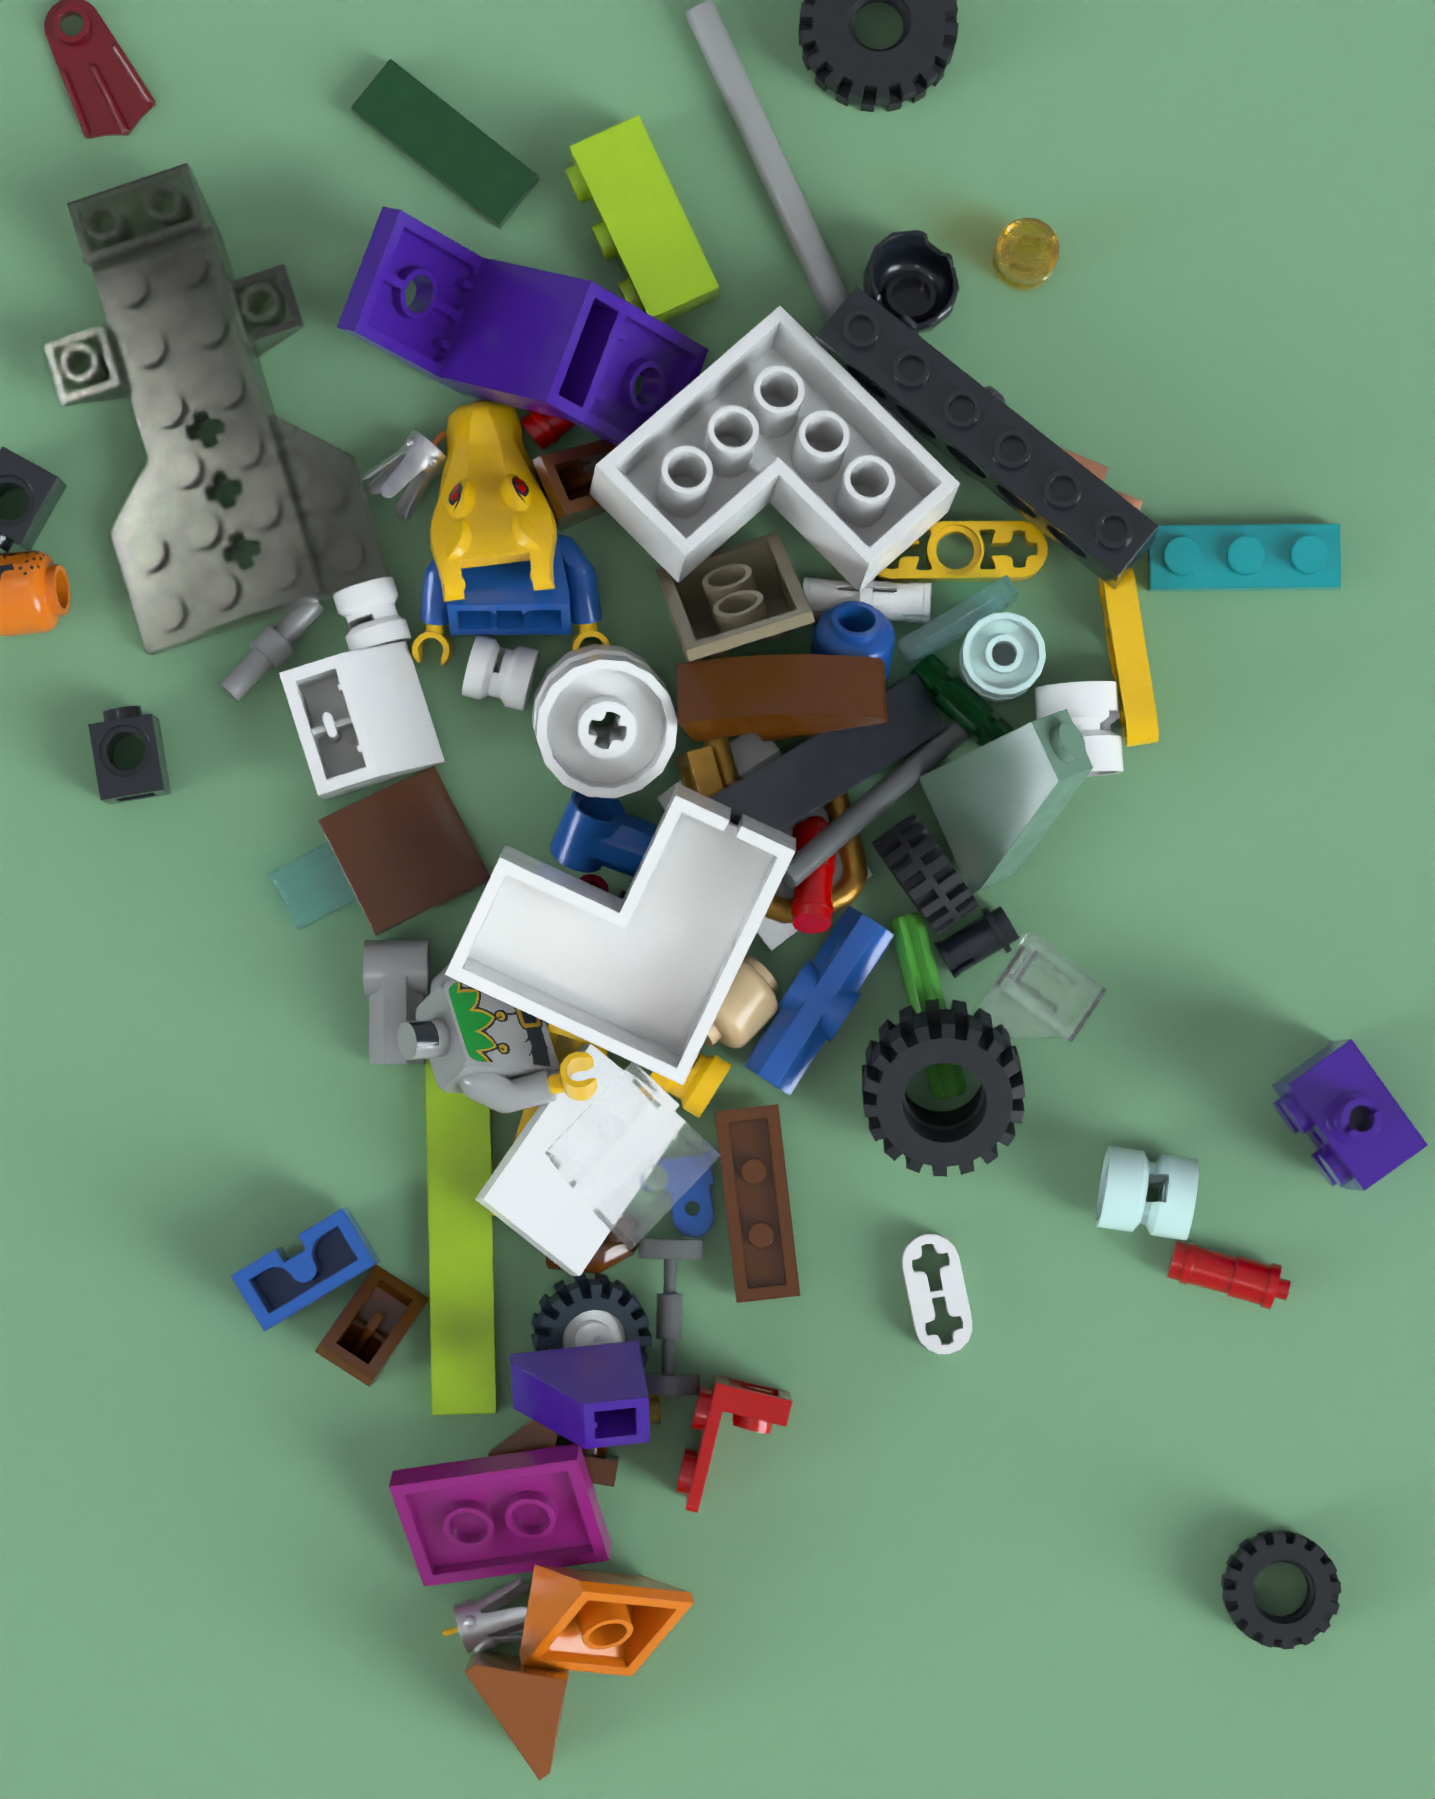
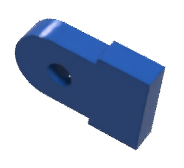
[659,1154,714,1237]

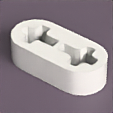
[901,1234,972,1354]

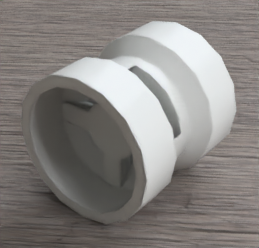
[333,577,412,651]
[462,635,540,712]

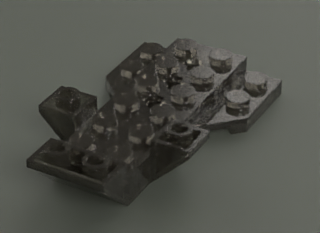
[43,163,391,656]

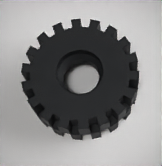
[798,0,959,112]

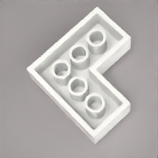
[589,306,960,592]

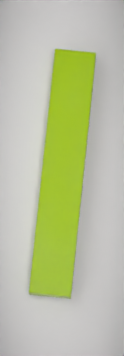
[425,1058,497,1415]

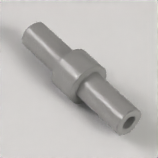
[219,593,324,702]

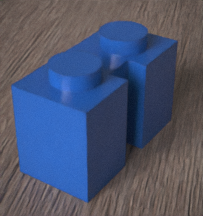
[231,1207,381,1331]

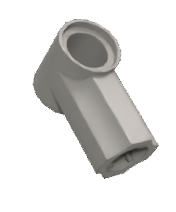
[363,939,431,1064]

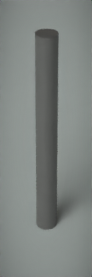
[781,719,969,889]

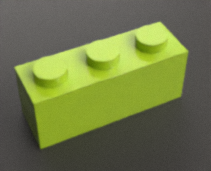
[564,115,719,323]

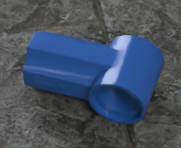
[550,790,658,877]

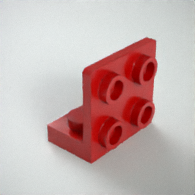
[676,1375,793,1513]

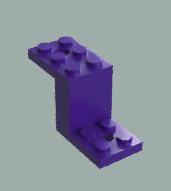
[337,206,709,447]

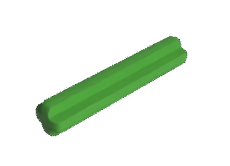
[890,912,966,1100]

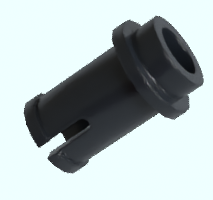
[934,906,1020,979]

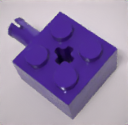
[1272,1039,1428,1191]

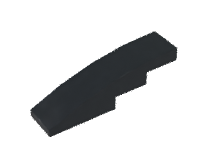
[708,672,947,831]

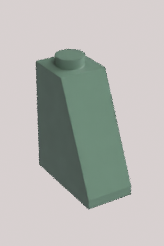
[918,709,1093,893]

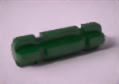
[910,654,1014,747]

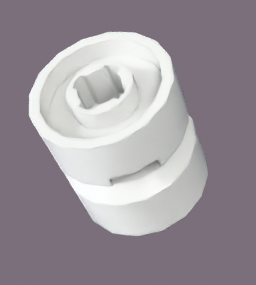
[1035,681,1124,777]

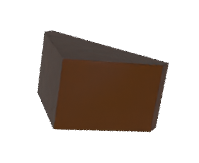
[532,439,616,531]
[315,1264,429,1387]

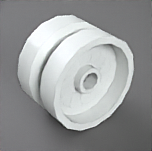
[532,644,678,799]

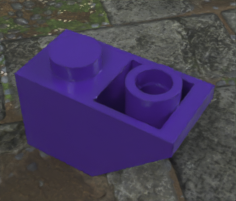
[510,1341,650,1449]

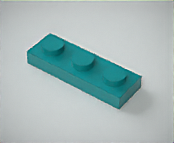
[1147,524,1341,592]

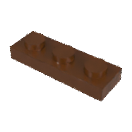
[715,1104,800,1303]

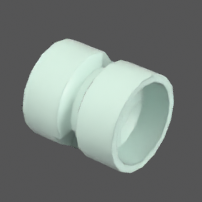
[958,612,1046,703]
[1096,1146,1199,1240]

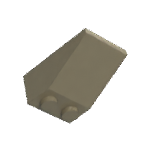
[656,532,815,662]

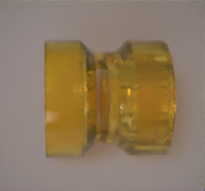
[992,218,1060,292]

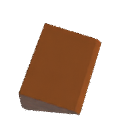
[465,1650,569,1781]

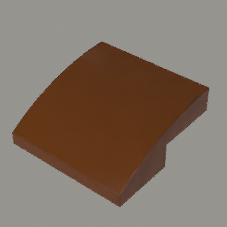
[318,766,490,936]

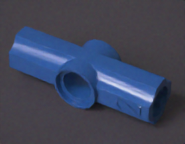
[744,905,894,1096]

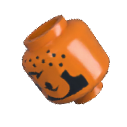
[0,550,71,637]

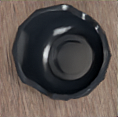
[863,230,960,334]

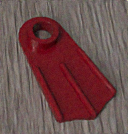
[44,0,156,139]

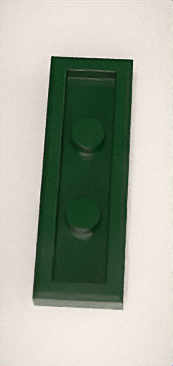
[351,59,539,229]

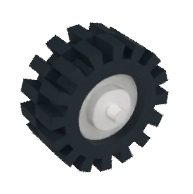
[531,1273,652,1368]

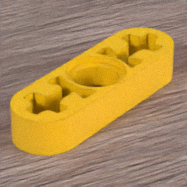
[875,521,1048,583]
[1097,568,1159,747]

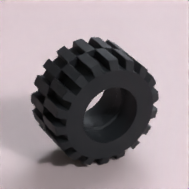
[862,999,1025,1177]

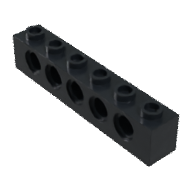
[816,286,1159,590]

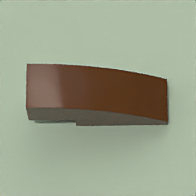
[676,654,887,742]

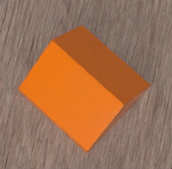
[519,1564,694,1676]

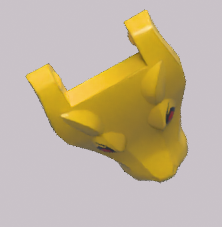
[430,400,557,602]

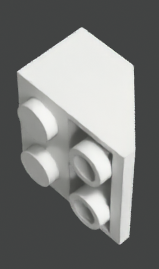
[279,640,445,801]

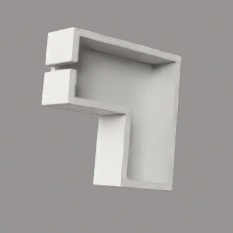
[445,784,796,1085]

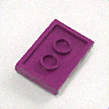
[389,1444,612,1587]

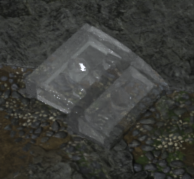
[545,1062,721,1250]

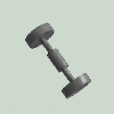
[638,1238,703,1396]

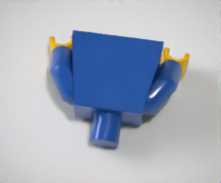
[412,520,610,666]

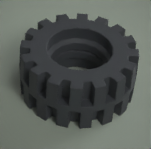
[872,813,979,935]
[1221,1530,1341,1649]

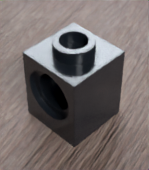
[0,446,67,553]
[88,706,171,804]

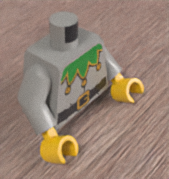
[397,963,598,1114]

